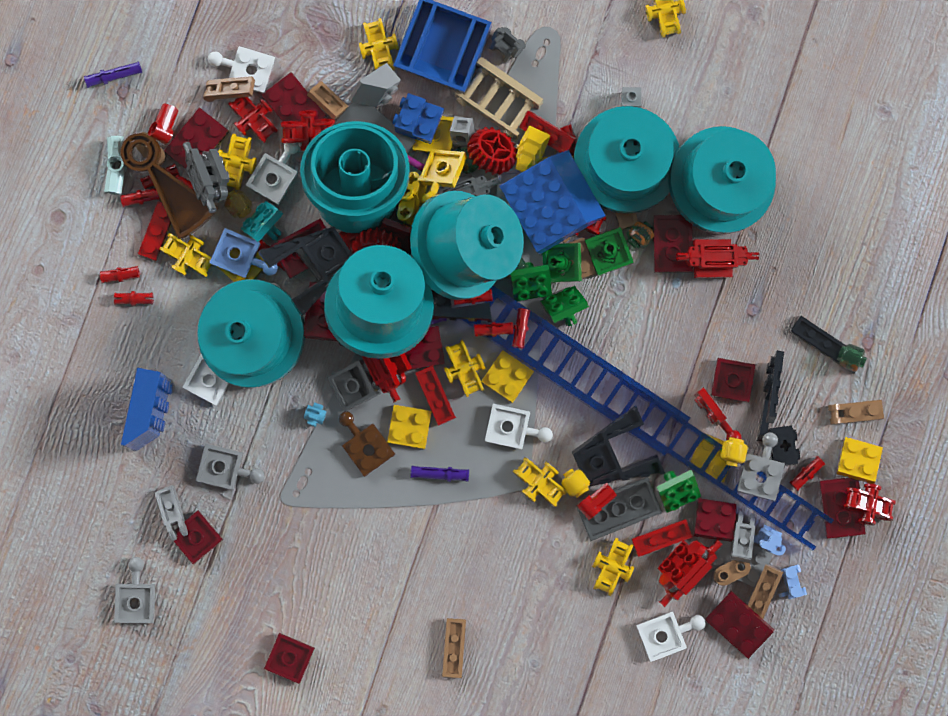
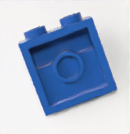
[392,93,444,144]

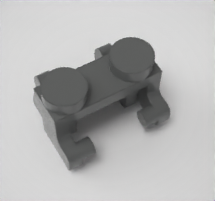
[489,27,526,63]

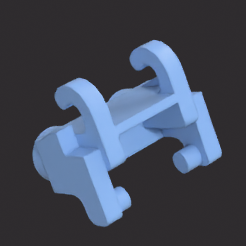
[754,524,786,556]
[778,564,807,599]

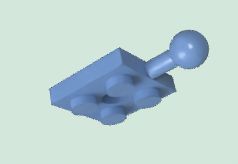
[210,228,278,279]

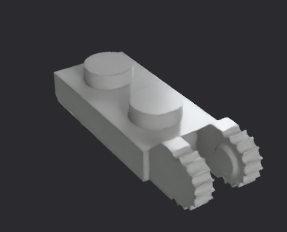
[155,485,188,541]
[731,511,755,563]

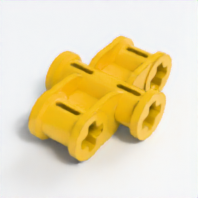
[645,0,686,38]
[359,18,399,70]
[218,133,257,190]
[397,172,427,227]
[159,233,212,277]
[444,339,486,397]
[513,457,567,507]
[592,538,634,596]

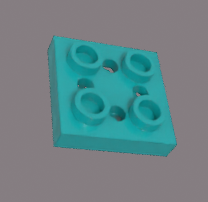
[240,201,283,242]

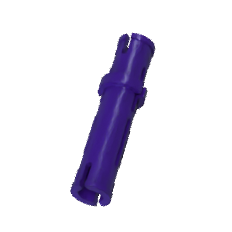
[84,61,142,88]
[411,466,469,482]

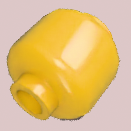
[721,437,748,467]
[561,468,590,498]

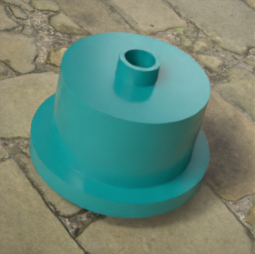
[574,106,680,214]
[300,121,410,233]
[669,126,776,234]
[410,191,524,300]
[324,245,434,358]
[198,279,305,388]

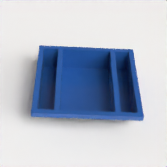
[393,0,492,93]
[500,150,606,254]
[121,368,173,451]

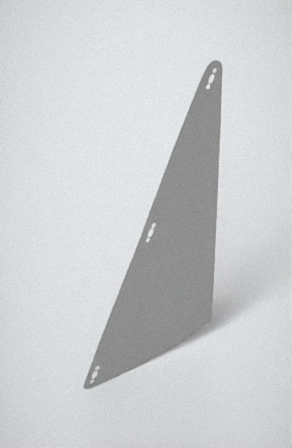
[280,27,561,508]

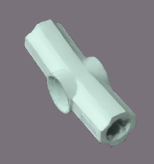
[104,136,127,195]

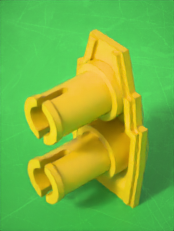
[515,126,550,172]

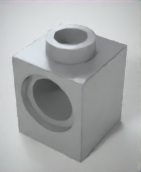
[621,87,641,108]
[450,116,475,147]

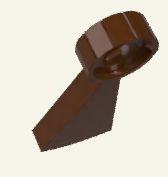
[120,133,219,240]

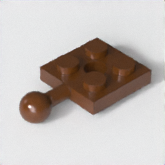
[339,411,396,477]

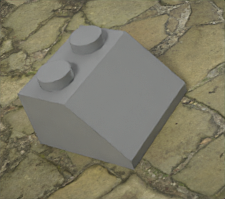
[348,63,401,107]

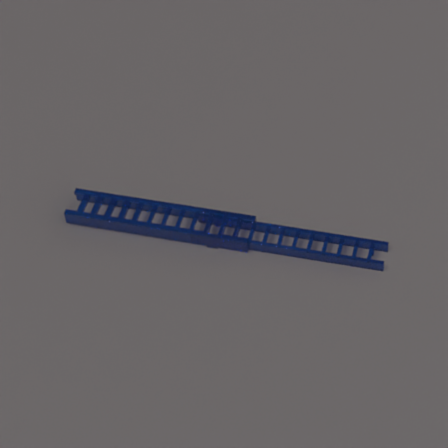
[458,286,834,551]

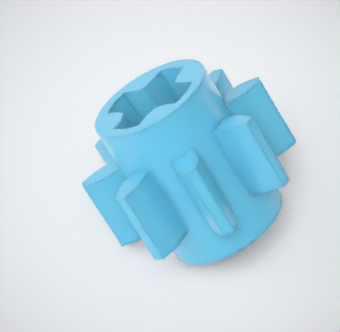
[304,402,327,427]

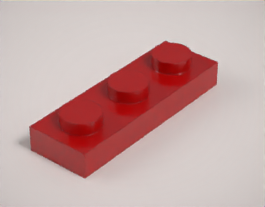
[519,111,577,153]
[138,201,171,261]
[415,365,456,426]
[631,519,693,557]

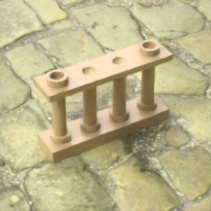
[455,57,543,139]

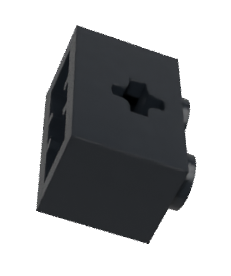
[768,425,800,466]

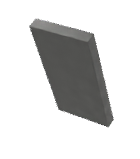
[335,102,416,153]
[576,477,662,542]

